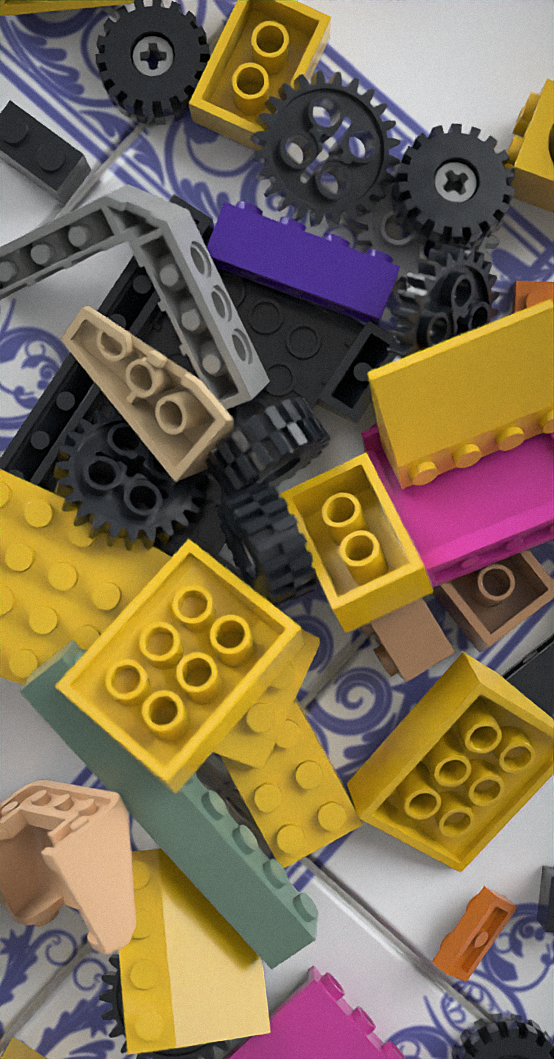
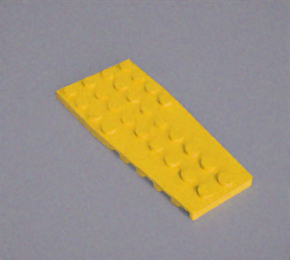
[0,469,320,769]

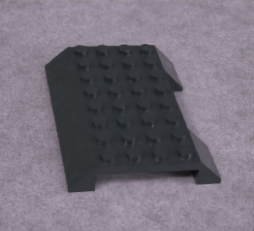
[0,194,397,586]

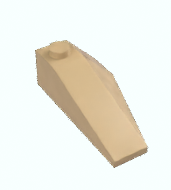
[61,306,234,482]

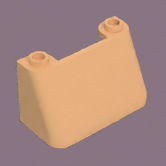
[0,780,136,955]

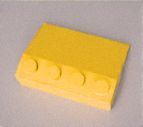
[368,299,554,489]
[55,539,304,794]
[347,652,554,873]
[119,848,271,1055]

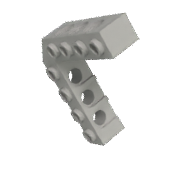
[0,184,270,410]

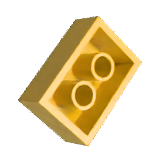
[189,0,332,151]
[280,453,434,633]
[219,698,363,868]

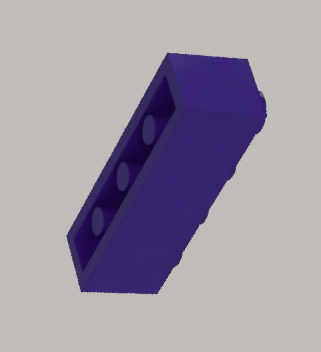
[207,201,400,326]

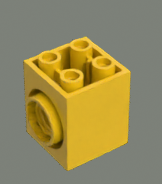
[504,78,554,213]

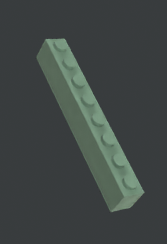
[19,640,318,970]

